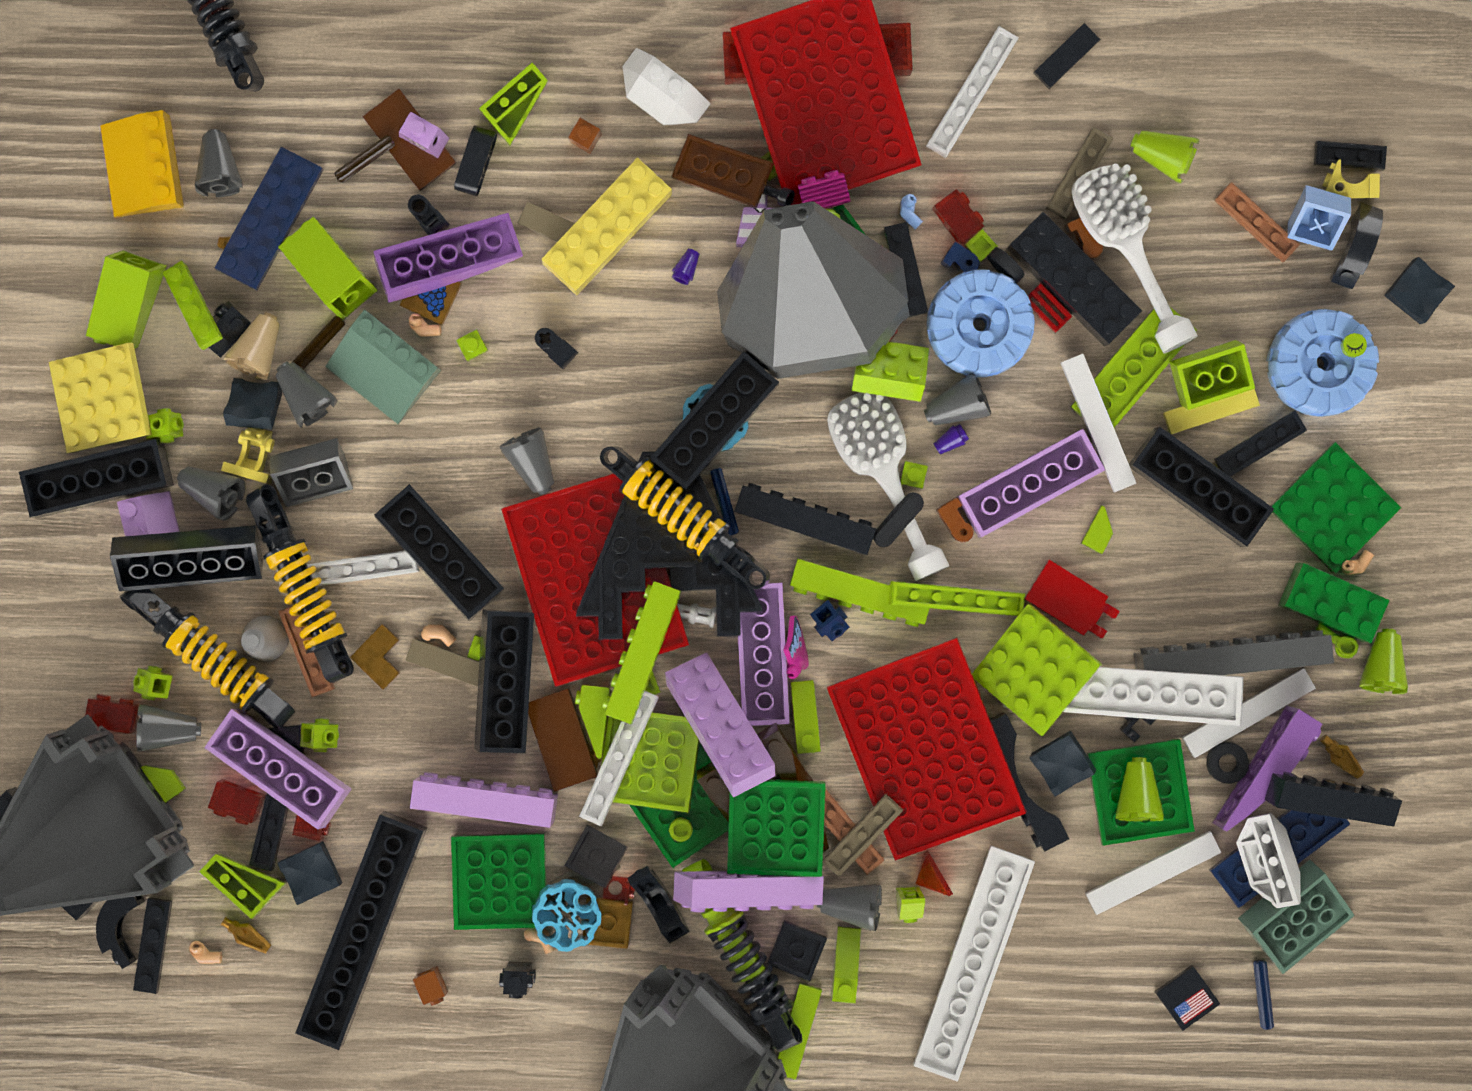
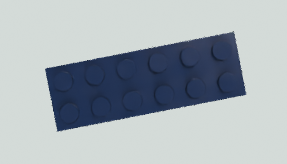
[214,147,323,291]
[1209,810,1350,908]

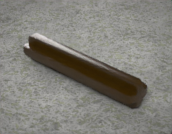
[334,135,395,183]
[291,315,345,370]

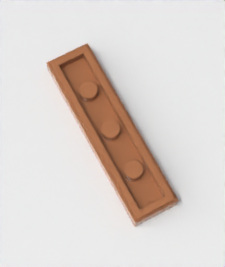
[1214,182,1300,263]
[278,605,335,698]
[824,788,885,875]

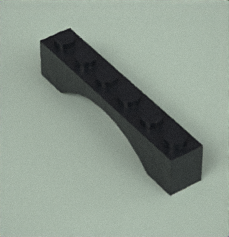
[990,712,1069,852]

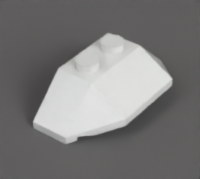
[622,48,711,126]
[1236,813,1301,908]

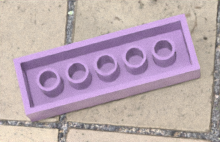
[956,429,1105,538]
[738,583,789,726]
[665,652,775,797]
[204,709,351,829]
[410,772,558,828]
[673,871,824,912]

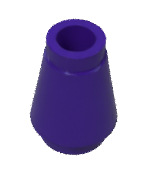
[672,248,700,285]
[933,424,969,455]

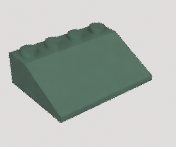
[325,310,441,424]
[1238,859,1355,974]

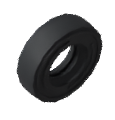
[987,247,1025,284]
[1206,742,1249,784]

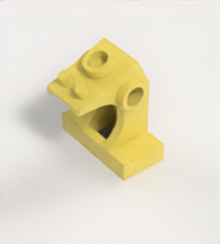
[1322,159,1380,198]
[221,428,275,484]

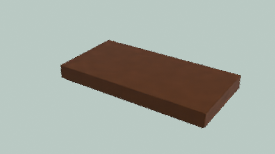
[363,89,457,191]
[671,134,774,208]
[528,688,598,792]

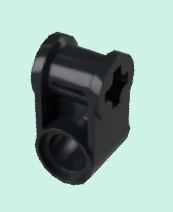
[408,194,450,235]
[535,328,579,370]

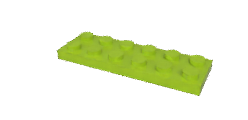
[1070,306,1197,428]

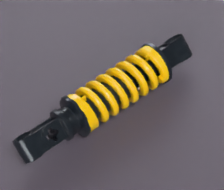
[600,446,770,589]
[246,484,354,683]
[120,589,295,730]

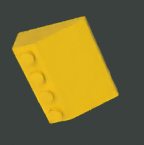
[100,110,184,218]

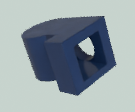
[940,242,979,273]

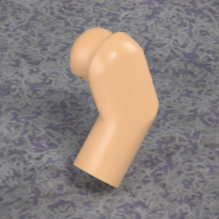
[409,313,442,337]
[1341,550,1374,576]
[421,624,457,647]
[524,928,556,954]
[189,941,222,964]

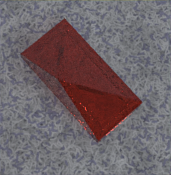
[915,850,953,896]

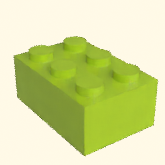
[1169,340,1255,410]
[851,341,929,402]

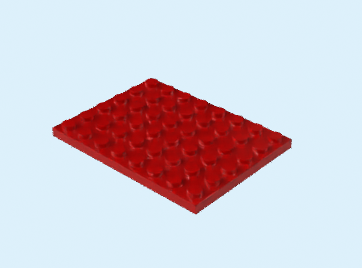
[730,0,922,205]
[501,474,690,687]
[826,637,1026,861]

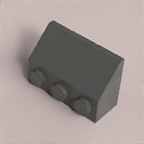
[270,438,353,507]

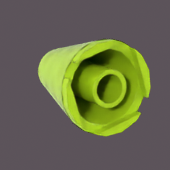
[1131,130,1199,184]
[1359,629,1408,695]
[1116,757,1164,821]

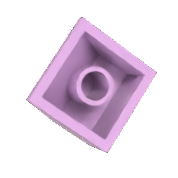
[117,491,180,536]

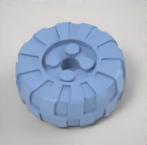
[927,269,1035,377]
[1266,309,1379,417]

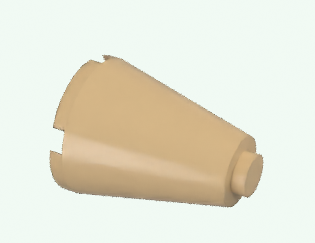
[224,312,280,380]

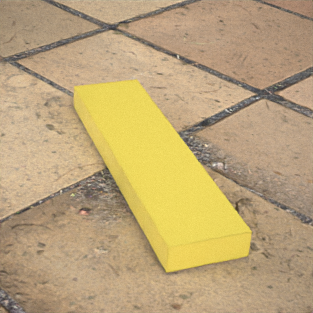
[1163,389,1260,434]

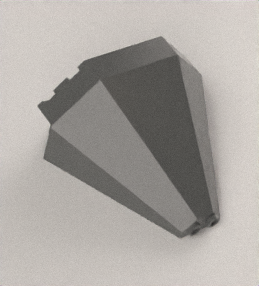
[717,201,910,379]
[0,714,194,916]
[600,965,792,1091]

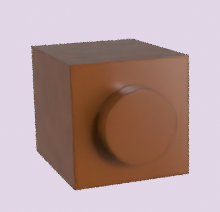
[568,117,602,154]
[413,966,448,1006]

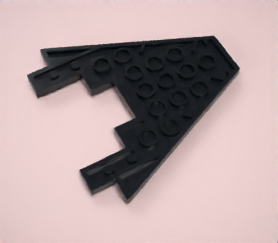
[576,451,762,640]

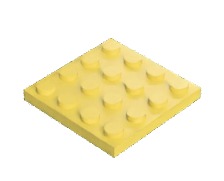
[49,343,152,453]

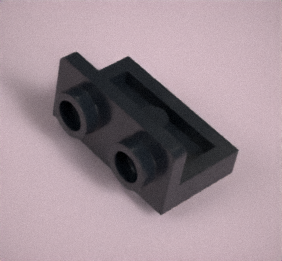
[208,301,251,358]

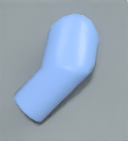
[900,194,923,230]

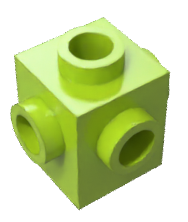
[146,408,184,443]
[133,665,172,700]
[300,718,339,752]

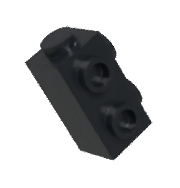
[499,961,536,999]

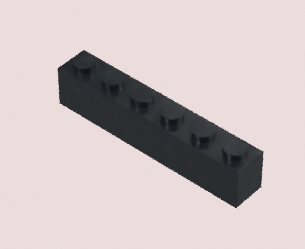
[734,483,876,555]
[1265,772,1403,827]

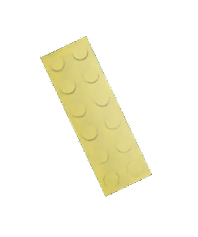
[541,157,672,296]

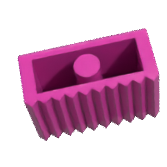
[798,170,851,209]

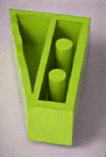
[479,62,548,146]
[199,853,287,919]

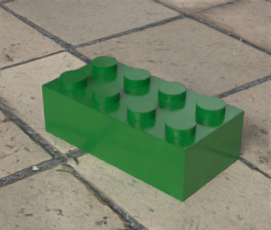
[1278,563,1390,643]

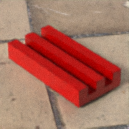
[1028,283,1073,333]

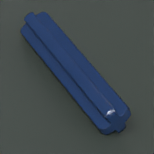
[710,468,739,536]
[1253,960,1274,1030]

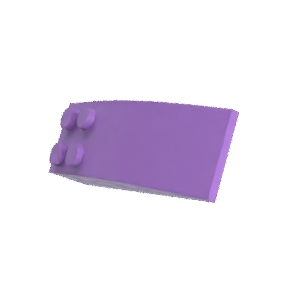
[373,213,523,303]
[1212,705,1322,831]

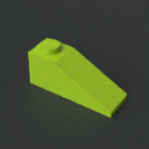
[790,680,821,754]
[575,685,611,759]
[896,886,925,923]
[831,926,861,1004]

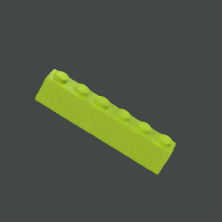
[790,559,930,627]
[602,581,681,724]

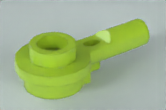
[1315,623,1358,659]

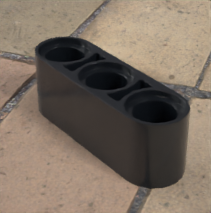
[454,125,497,197]

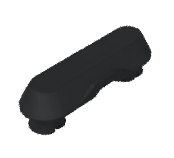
[873,492,924,548]

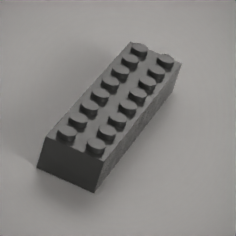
[1134,629,1334,675]

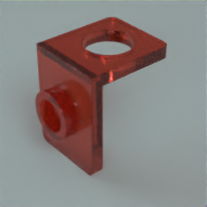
[603,876,635,906]

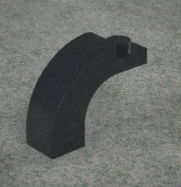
[1331,202,1383,290]
[627,866,690,944]
[96,895,145,969]

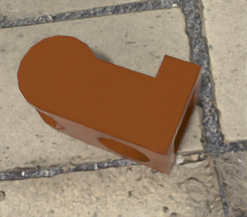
[1064,218,1103,260]
[936,498,974,542]

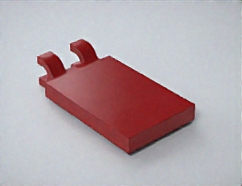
[1025,560,1120,639]

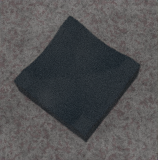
[1384,257,1455,324]
[223,378,282,430]
[1030,730,1096,797]
[277,841,343,905]

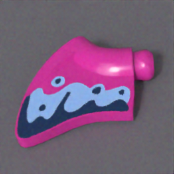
[783,616,809,679]

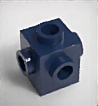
[810,600,850,641]

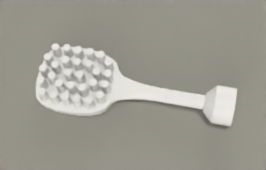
[1072,164,1198,353]
[827,392,949,581]

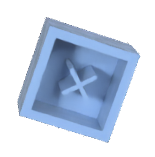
[1287,185,1351,251]

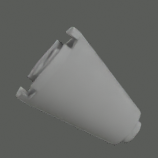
[241,615,289,662]

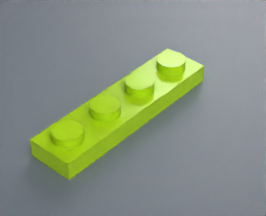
[162,260,223,350]

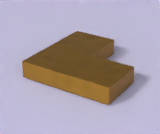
[350,624,400,690]

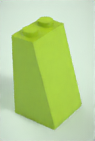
[278,216,378,320]
[86,250,167,349]

